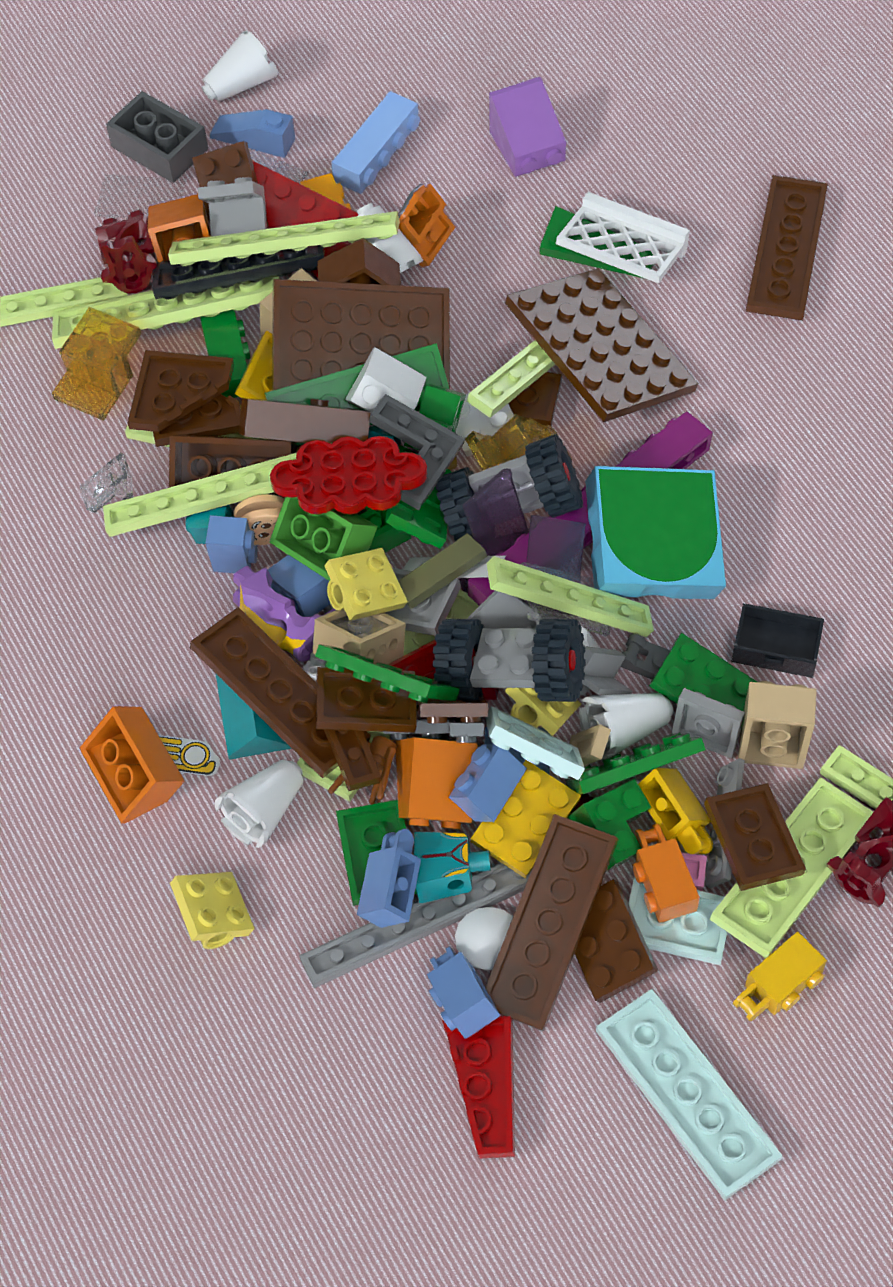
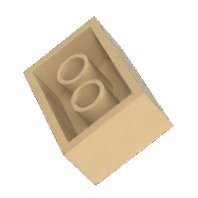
[738,681,817,769]

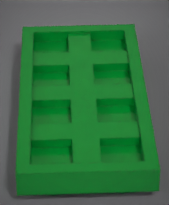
[385,444,451,549]
[565,732,706,794]

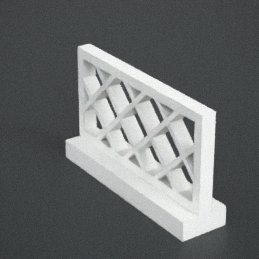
[556,192,690,284]

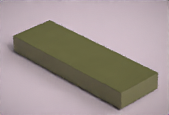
[398,533,487,609]

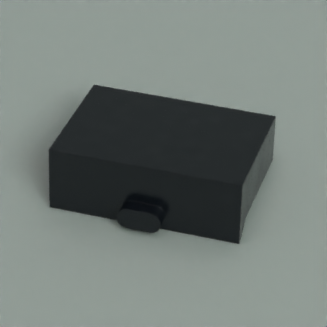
[731,603,824,678]

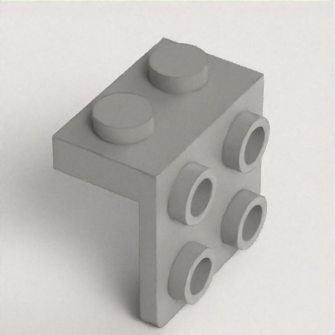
[198,177,267,237]
[467,591,547,628]

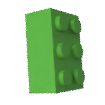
[269,497,378,581]

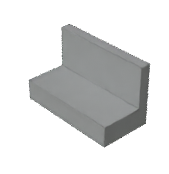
[582,646,633,695]

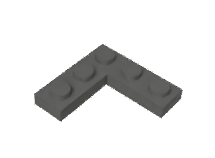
[369,394,465,510]
[383,719,484,743]

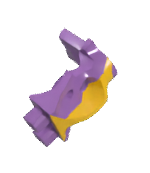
[233,566,351,662]

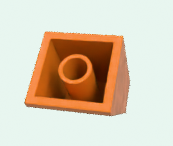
[148,194,211,262]
[396,737,478,829]

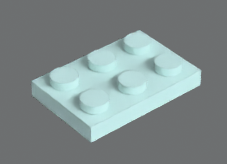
[485,706,585,780]
[628,877,727,965]

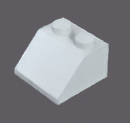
[345,347,426,415]

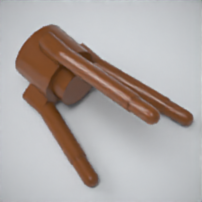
[328,736,398,805]

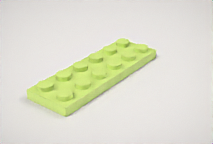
[710,777,873,958]

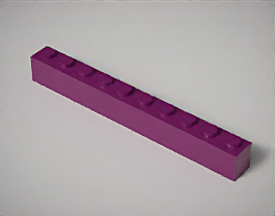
[468,411,713,606]

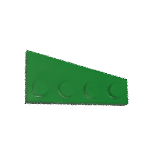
[539,206,654,279]
[315,644,460,703]

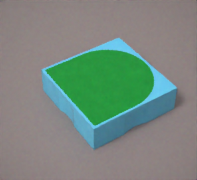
[585,466,726,599]

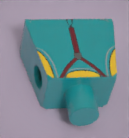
[414,832,491,903]

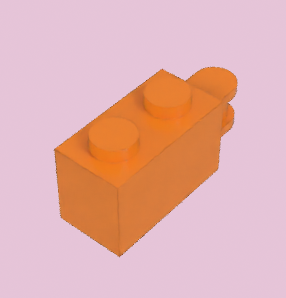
[632,823,700,923]

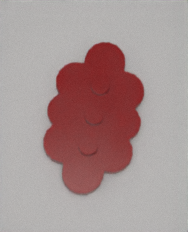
[270,436,428,515]

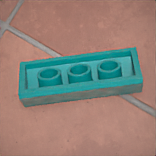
[215,673,292,760]

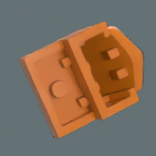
[398,184,455,267]

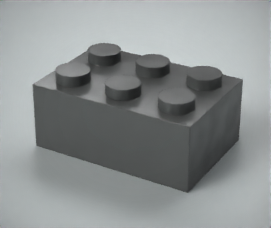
[106,91,208,183]

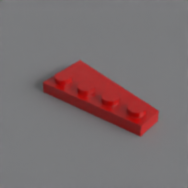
[442,1016,515,1159]

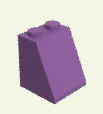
[489,77,566,177]

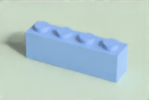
[331,91,420,194]

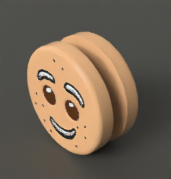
[234,494,285,545]

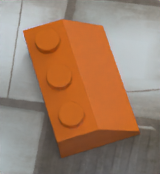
[79,706,185,823]

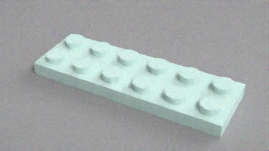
[596,989,783,1200]

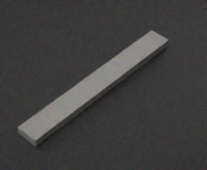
[299,863,532,988]

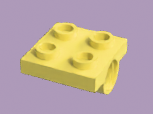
[324,548,408,621]
[505,688,581,736]
[170,872,254,949]

